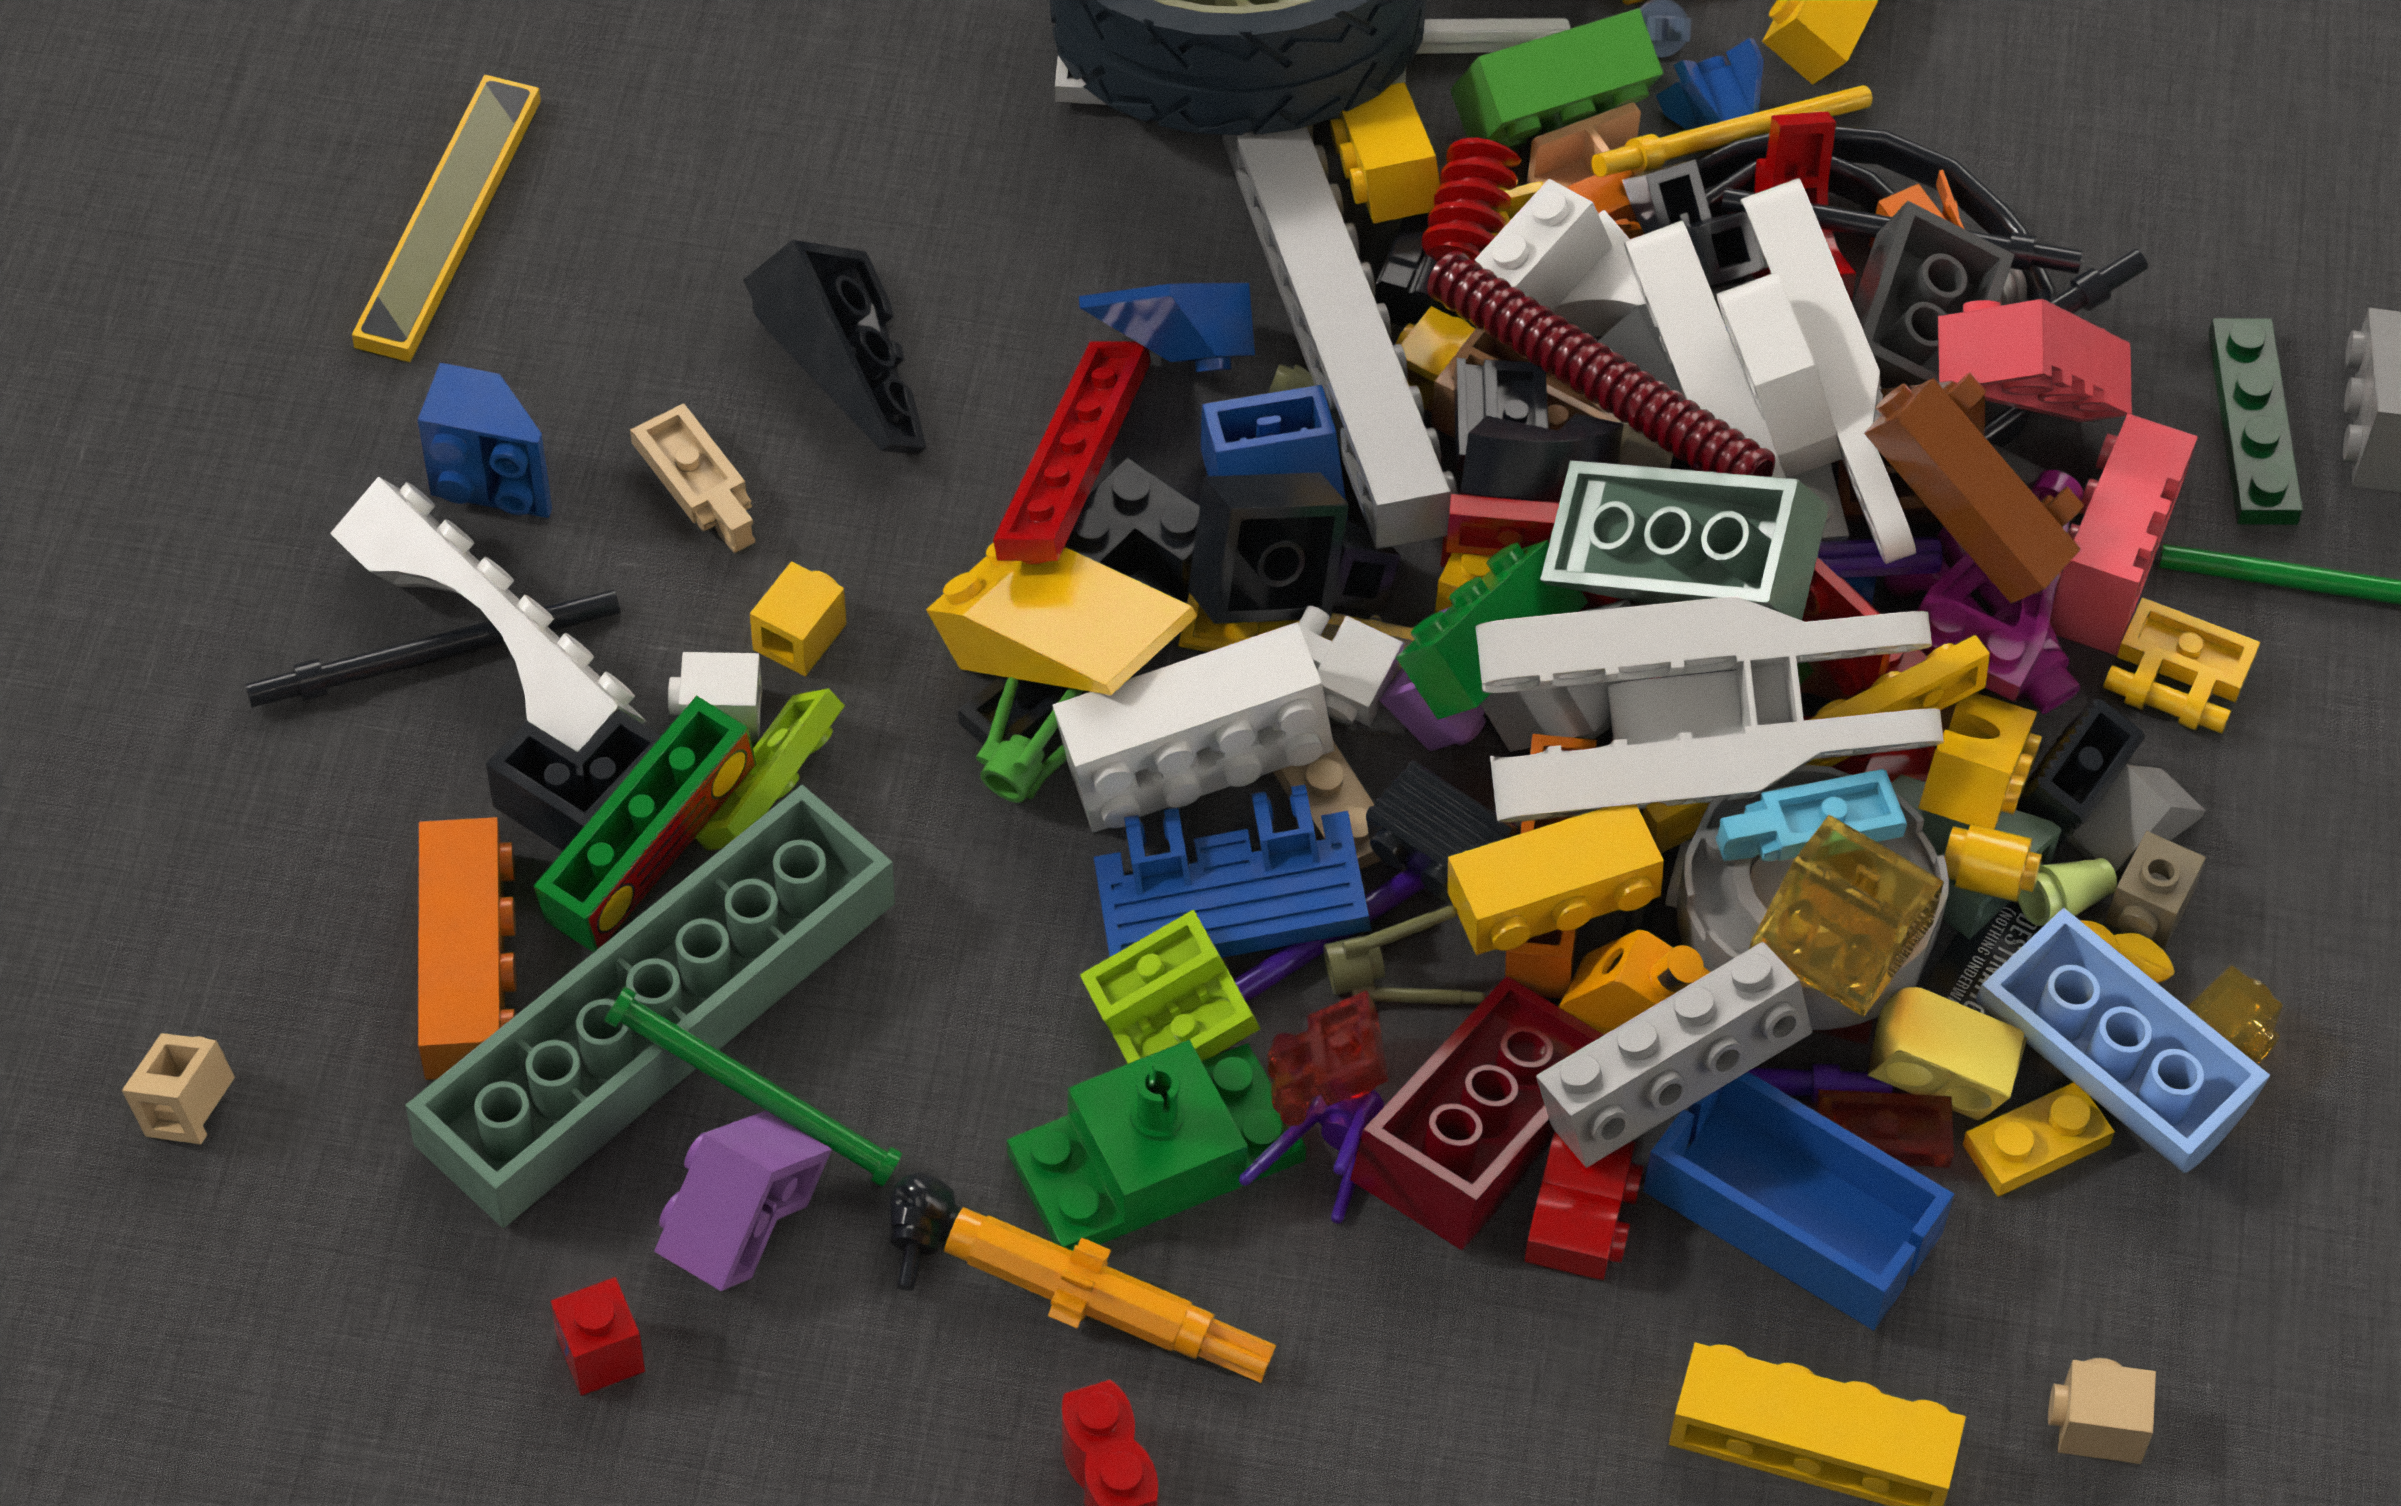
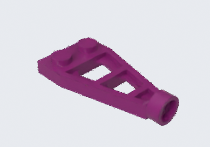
[1917,470,2084,702]

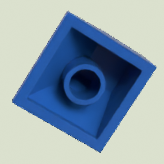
[1079,283,1255,372]

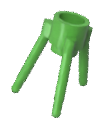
[976,677,1083,803]

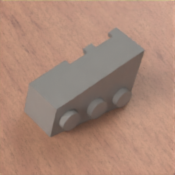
[2343,308,2401,493]

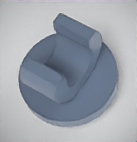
[1640,0,1692,57]

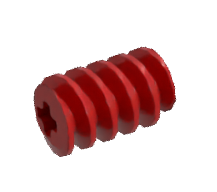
[1422,137,1522,262]

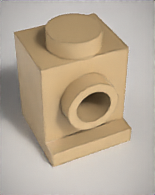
[122,1033,235,1144]

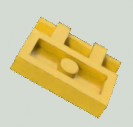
[2103,597,2260,734]

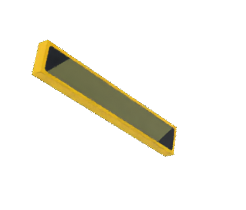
[352,74,541,362]

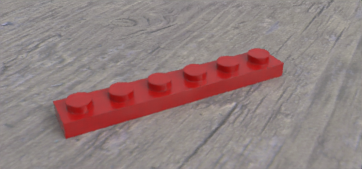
[993,341,1151,565]

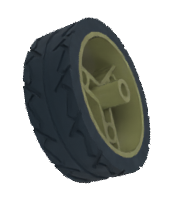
[1050,0,1426,135]

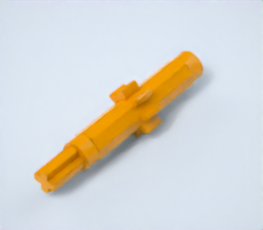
[944,1207,1277,1383]

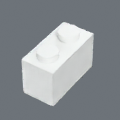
[1475,179,1612,311]

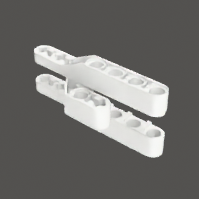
[1624,178,1916,564]
[1476,596,1944,823]

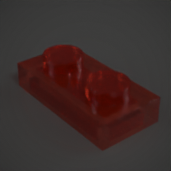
[1815,1089,1954,1168]

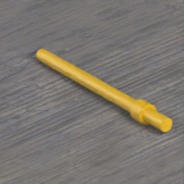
[1591,85,1873,177]

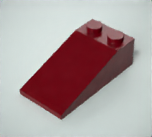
[1350,975,1604,1251]

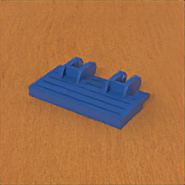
[1094,784,1371,958]

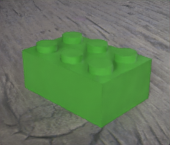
[1450,8,1663,151]

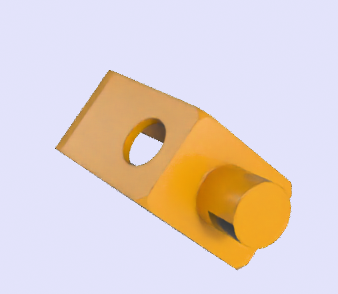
[1559,929,1710,1035]

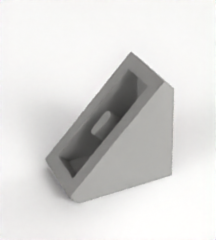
[2067,764,2206,877]

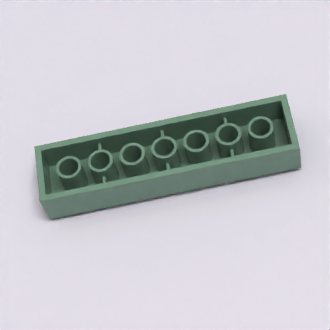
[405,784,895,1229]

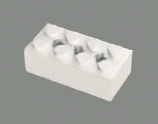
[1052,622,1335,833]

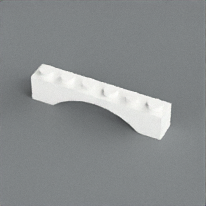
[330,477,646,752]

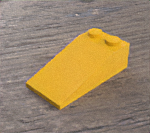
[926,543,1197,695]

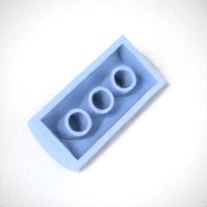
[1976,908,2270,1173]

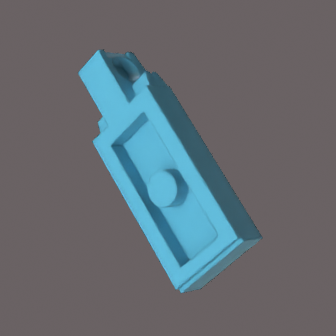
[1716,769,1907,861]

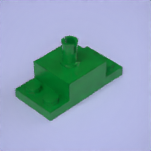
[1007,1039,1307,1251]

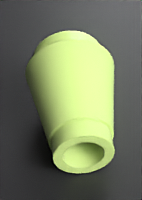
[2018,858,2117,926]

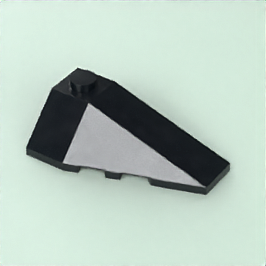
[743,239,927,455]

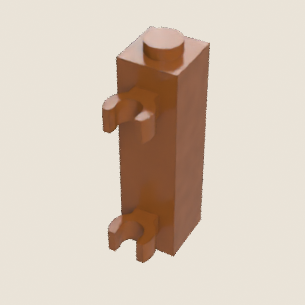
[1864,373,2084,603]

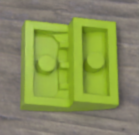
[1080,909,1261,1064]

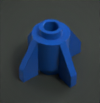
[1656,38,1764,147]

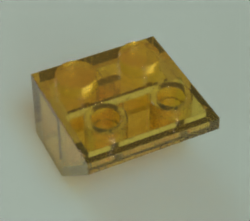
[1749,815,1944,1017]

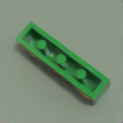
[534,695,757,953]

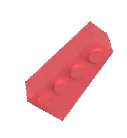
[1938,299,2132,422]
[2049,413,2198,656]

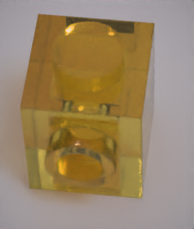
[2187,965,2283,1064]

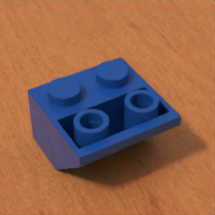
[417,363,552,518]
[1200,385,1348,521]

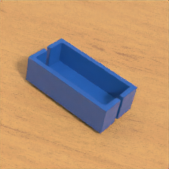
[1643,1072,1954,1331]

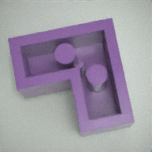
[654,1111,832,1291]

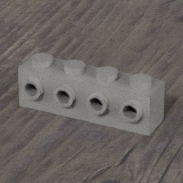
[1536,941,1812,1168]

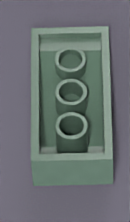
[1540,460,1829,620]

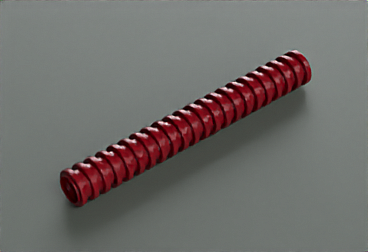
[1427,251,1775,477]

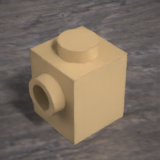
[2048,1358,2156,1464]

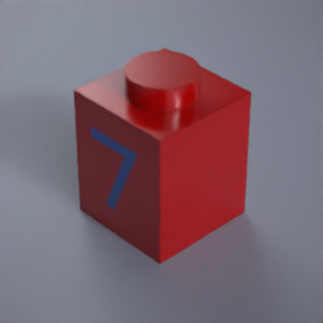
[550,1277,646,1396]

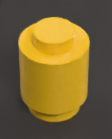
[1944,824,2042,902]

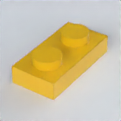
[1962,1082,2115,1197]

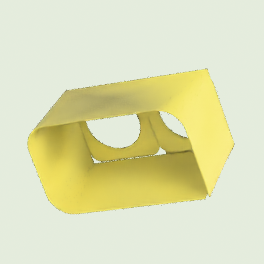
[1867,987,2027,1121]

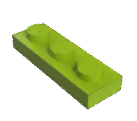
[695,688,845,851]

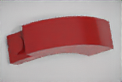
[1755,111,1856,302]

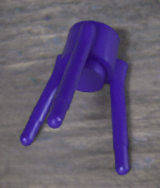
[1239,1081,1384,1224]

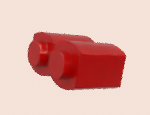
[1524,1131,1644,1281]
[1062,1379,1158,1506]

